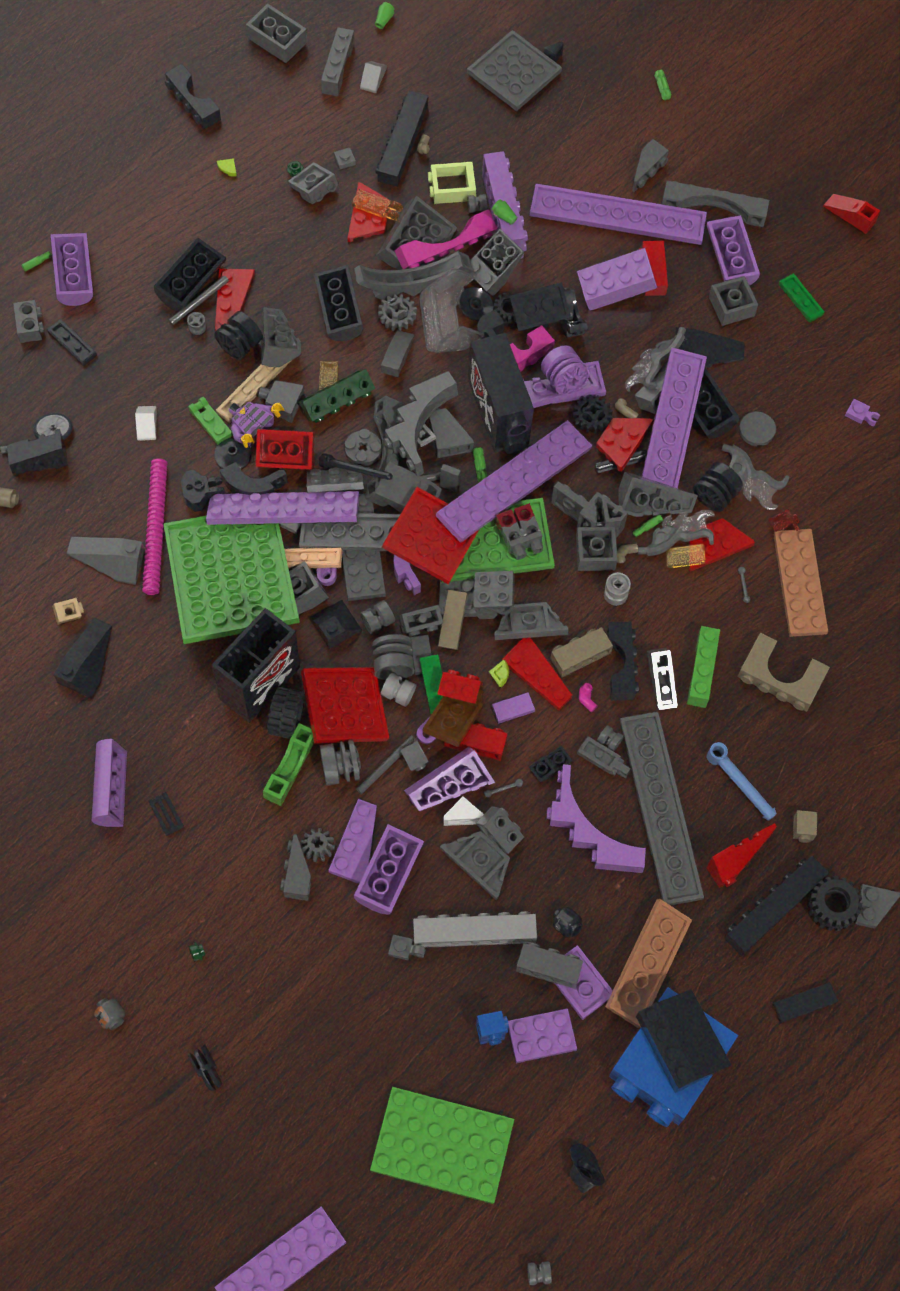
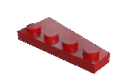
[215,269,255,331]
[502,637,572,711]

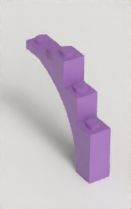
[546,764,646,873]

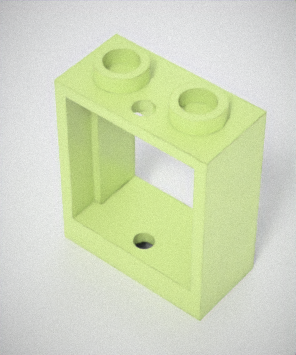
[428,162,476,204]

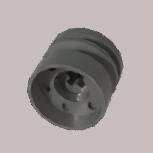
[372,634,415,680]
[319,739,361,786]

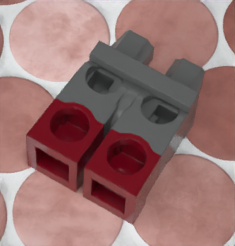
[495,503,543,560]

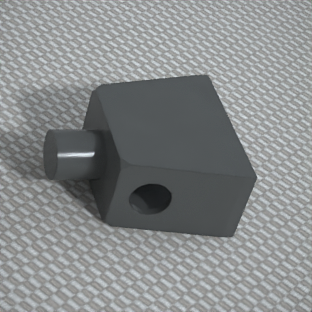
[258,381,305,423]

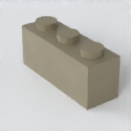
[550,627,613,678]

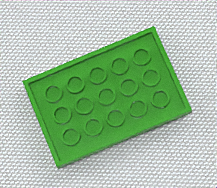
[442,498,555,583]
[370,1087,514,1204]

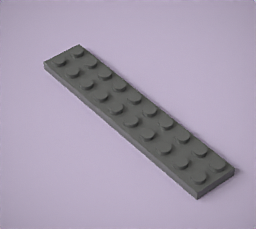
[620,712,704,905]

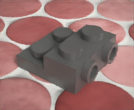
[288,162,338,204]

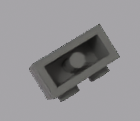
[398,605,443,637]
[476,806,524,854]

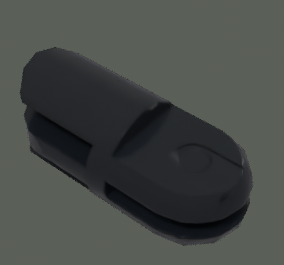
[188,1045,222,1091]

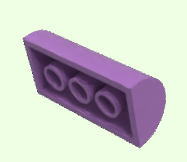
[707,215,760,285]
[51,233,93,306]
[92,739,127,827]
[354,824,424,915]

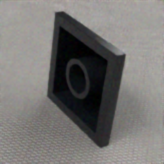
[309,600,362,649]

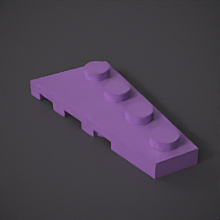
[523,373,598,408]
[329,799,377,884]

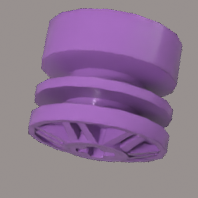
[541,346,589,395]

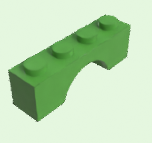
[687,626,720,708]
[263,723,314,806]

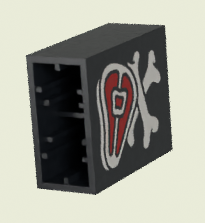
[468,333,534,454]
[212,608,300,723]

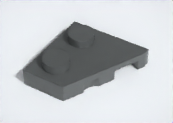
[855,884,900,929]

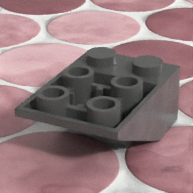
[469,229,524,296]
[374,462,442,513]

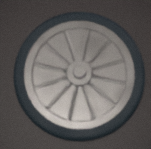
[33,413,73,440]

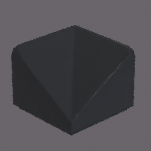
[544,42,564,62]

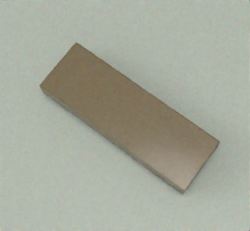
[438,590,468,650]

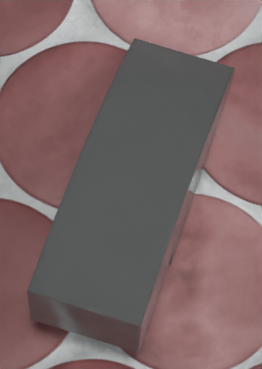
[381,330,415,377]

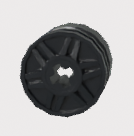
[214,311,263,360]
[693,462,743,512]

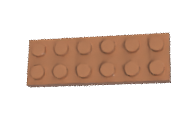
[773,529,828,637]
[605,899,692,1028]

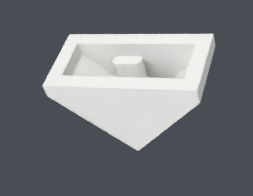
[135,406,157,440]
[444,796,484,826]

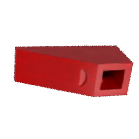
[823,194,880,234]

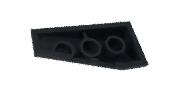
[673,327,745,367]
[54,618,112,699]

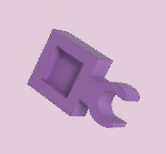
[845,399,880,426]

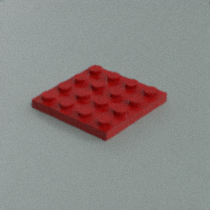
[382,487,480,584]
[301,667,389,743]

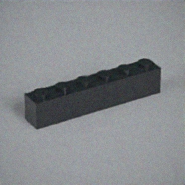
[375,90,428,187]
[725,856,829,957]

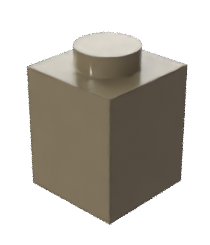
[793,810,817,843]

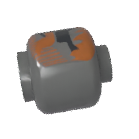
[94,998,125,1030]

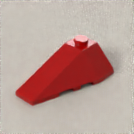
[706,823,777,888]

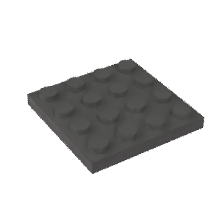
[467,30,562,111]

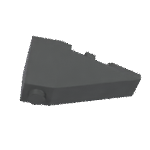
[261,307,301,367]
[619,472,698,517]
[67,537,145,585]
[289,561,329,614]

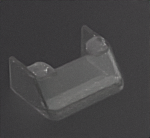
[420,267,484,353]

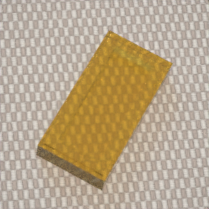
[319,361,338,390]
[667,544,705,568]

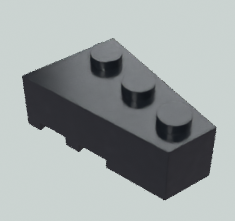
[7,429,68,474]

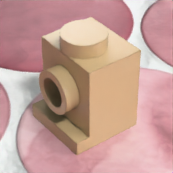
[52,598,84,625]

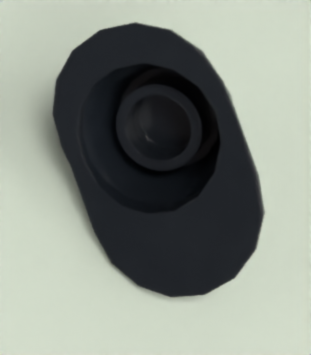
[570,1144,605,1193]

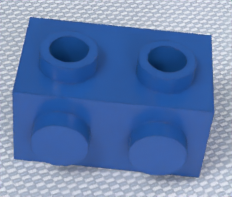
[476,1011,509,1045]

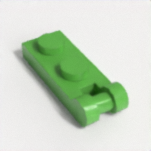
[188,397,233,445]

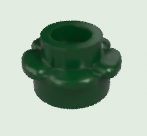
[287,161,304,177]
[189,942,205,962]

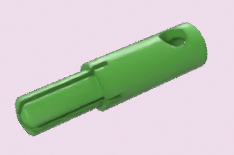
[21,251,52,272]
[633,514,663,537]

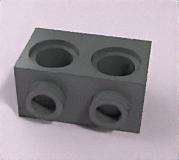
[13,300,44,343]

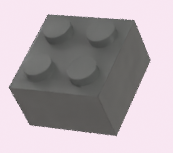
[709,276,758,326]
[576,527,617,571]

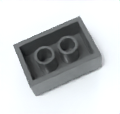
[246,3,307,63]

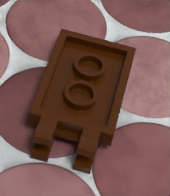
[423,689,484,747]

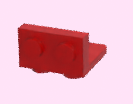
[437,669,483,704]

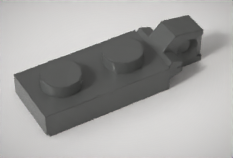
[577,736,631,778]

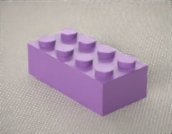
[577,248,657,311]

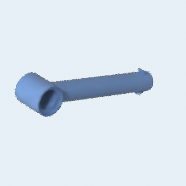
[707,742,777,821]

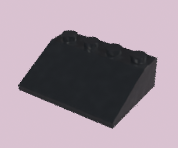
[636,989,731,1093]

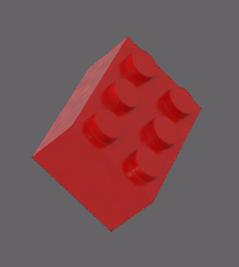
[256,429,315,470]

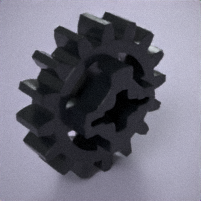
[573,395,613,433]

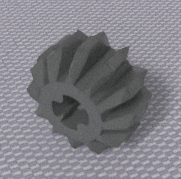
[301,828,335,862]

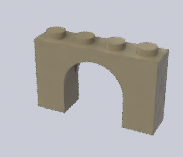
[738,633,830,712]

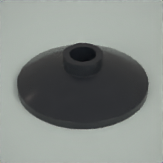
[459,287,493,321]
[214,438,251,469]

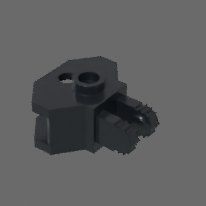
[181,470,225,512]

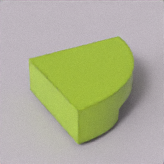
[217,159,237,176]
[489,660,509,687]

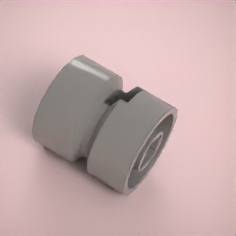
[604,572,631,606]
[381,673,416,707]

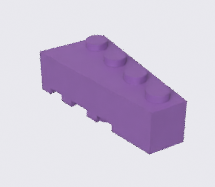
[404,747,495,811]

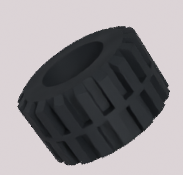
[267,687,304,739]
[807,876,863,931]

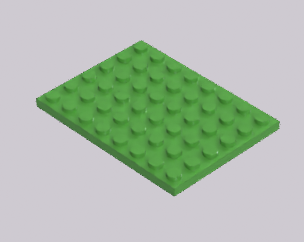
[163,516,300,644]

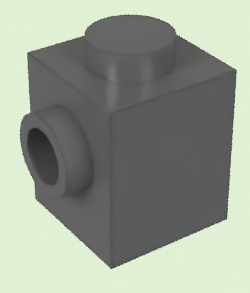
[399,738,428,771]

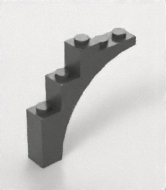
[354,251,473,301]
[384,371,458,476]

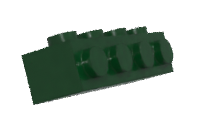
[298,369,376,423]

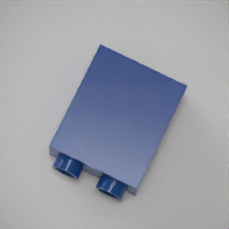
[609,987,738,1127]

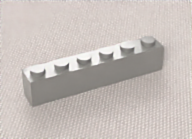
[413,912,537,947]

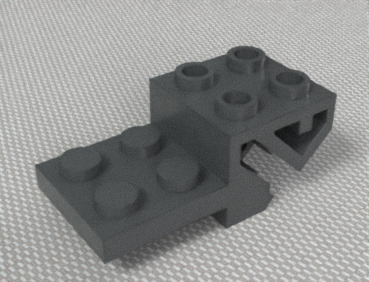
[551,481,628,537]
[439,571,515,619]

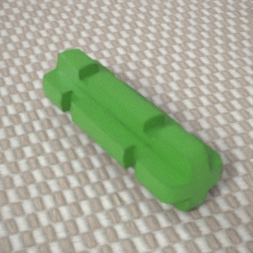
[654,70,672,100]
[473,447,487,482]

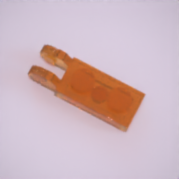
[352,189,403,220]

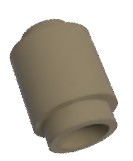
[0,487,19,508]

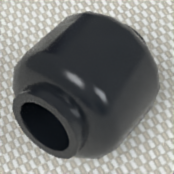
[553,907,583,937]

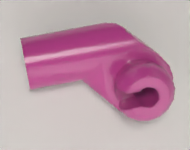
[579,683,598,713]

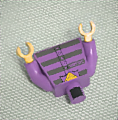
[228,402,284,448]

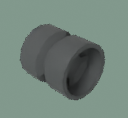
[360,600,395,634]

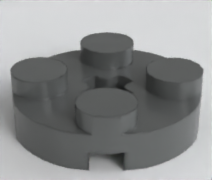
[345,429,381,466]

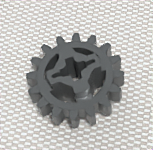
[378,294,417,331]

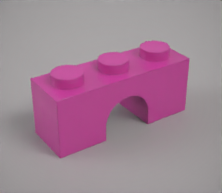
[510,325,555,372]

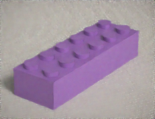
[482,151,528,259]

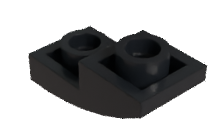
[529,745,574,783]

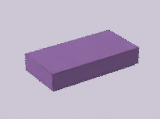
[492,693,535,724]

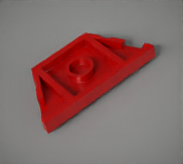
[348,182,390,242]
[596,418,653,472]
[689,518,755,572]

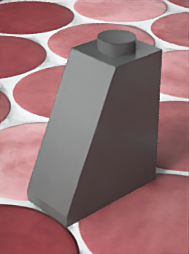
[428,408,474,458]

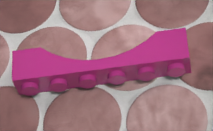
[394,209,498,269]

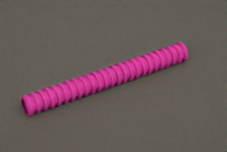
[142,459,168,595]

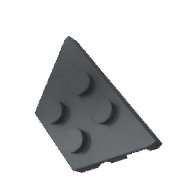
[495,602,568,640]
[440,831,510,900]

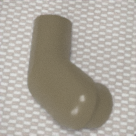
[418,135,430,154]
[615,398,638,418]
[617,543,638,563]

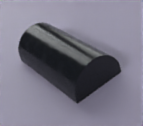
[154,238,226,311]
[314,265,363,341]
[694,368,739,439]

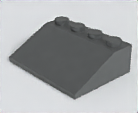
[376,196,457,270]

